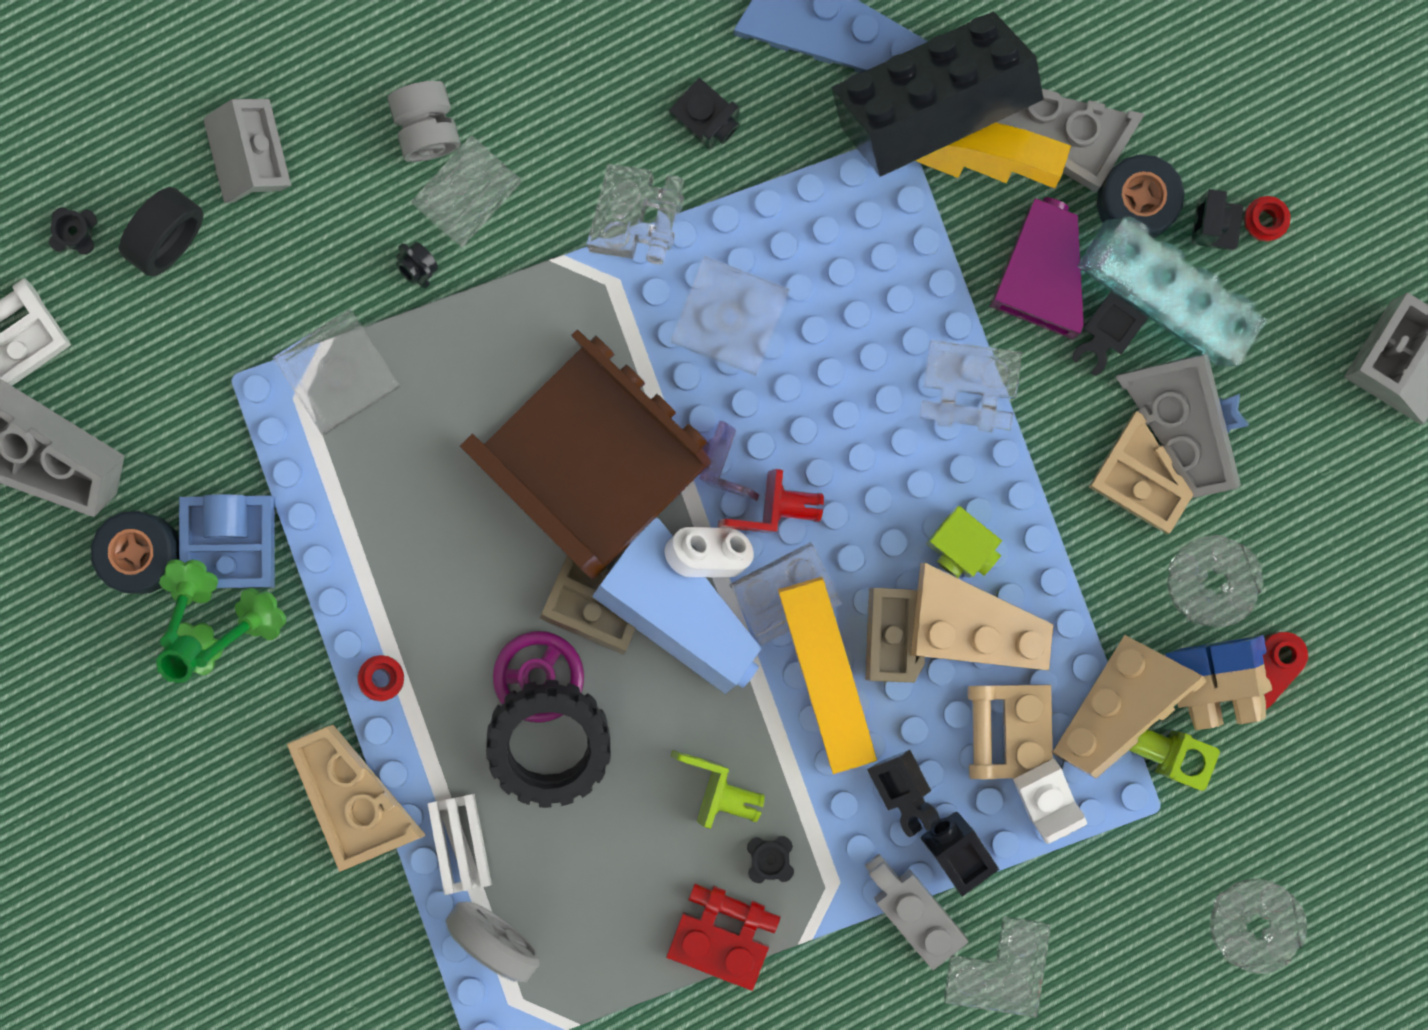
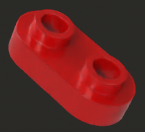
[1231,632,1308,709]

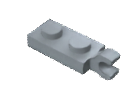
[865,854,969,970]

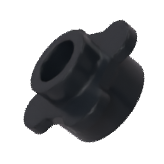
[49,207,98,255]
[396,242,438,289]
[747,836,794,883]

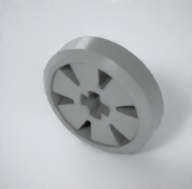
[446,902,540,982]

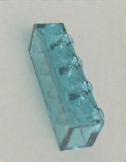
[1077,216,1267,366]

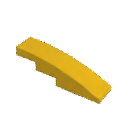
[915,122,1071,188]
[778,576,877,774]

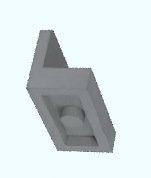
[204,99,291,203]

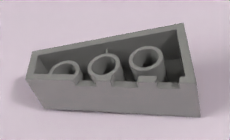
[0,379,124,517]

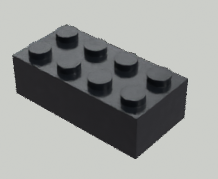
[831,11,1044,177]

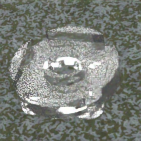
[1168,535,1263,627]
[1210,878,1307,974]

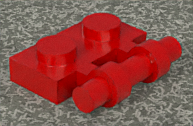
[666,883,781,991]

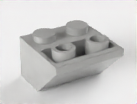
[1344,292,1428,425]

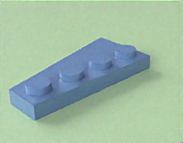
[734,0,928,73]

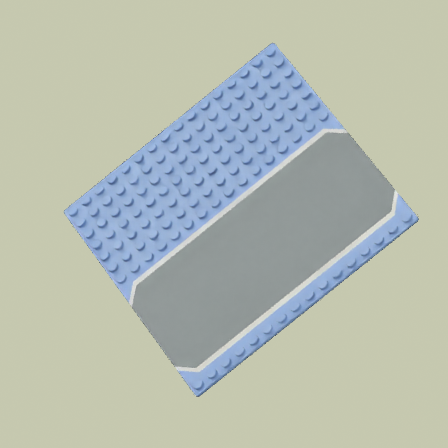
[232,149,1160,1030]

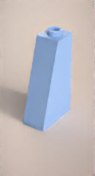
[592,517,762,694]

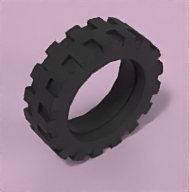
[486,680,611,808]

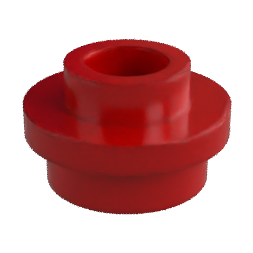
[1244,196,1291,242]
[357,655,404,702]

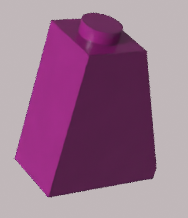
[989,197,1084,340]

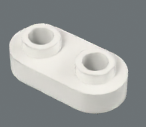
[665,527,754,577]

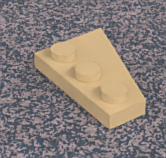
[911,563,1054,670]
[1053,635,1207,779]
[287,725,426,872]

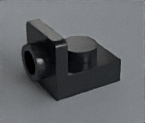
[669,77,740,150]
[1191,189,1243,251]
[921,812,1000,896]

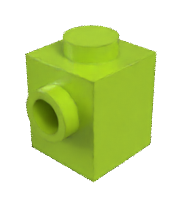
[926,506,1002,578]

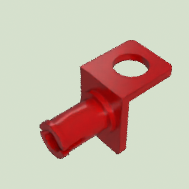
[718,469,824,533]

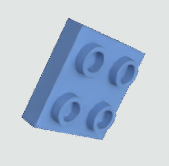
[179,495,275,588]

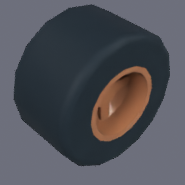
[1096,154,1185,242]
[91,511,179,594]

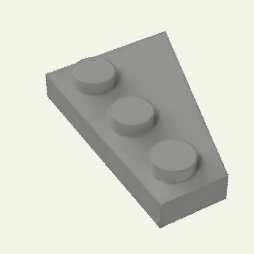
[997,89,1145,193]
[1115,353,1241,498]

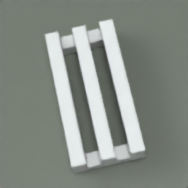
[427,794,492,895]

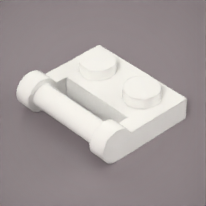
[0,278,71,386]

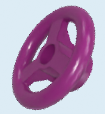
[493,631,584,723]

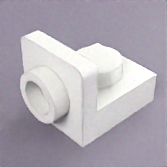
[1013,759,1087,844]

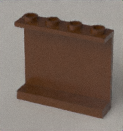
[460,329,712,580]

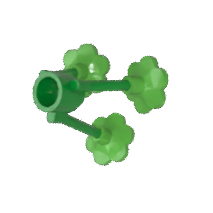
[156,559,286,683]

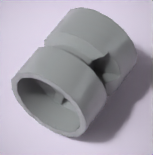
[387,81,461,162]

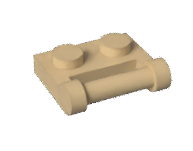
[968,685,1053,779]

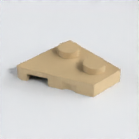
[1089,411,1194,535]

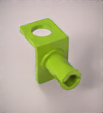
[1128,729,1220,791]
[670,750,765,829]

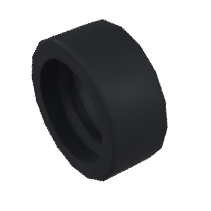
[118,187,204,277]

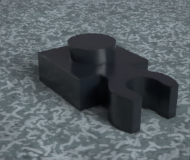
[1072,291,1149,376]
[867,750,940,837]

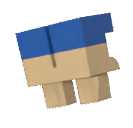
[1166,635,1272,730]

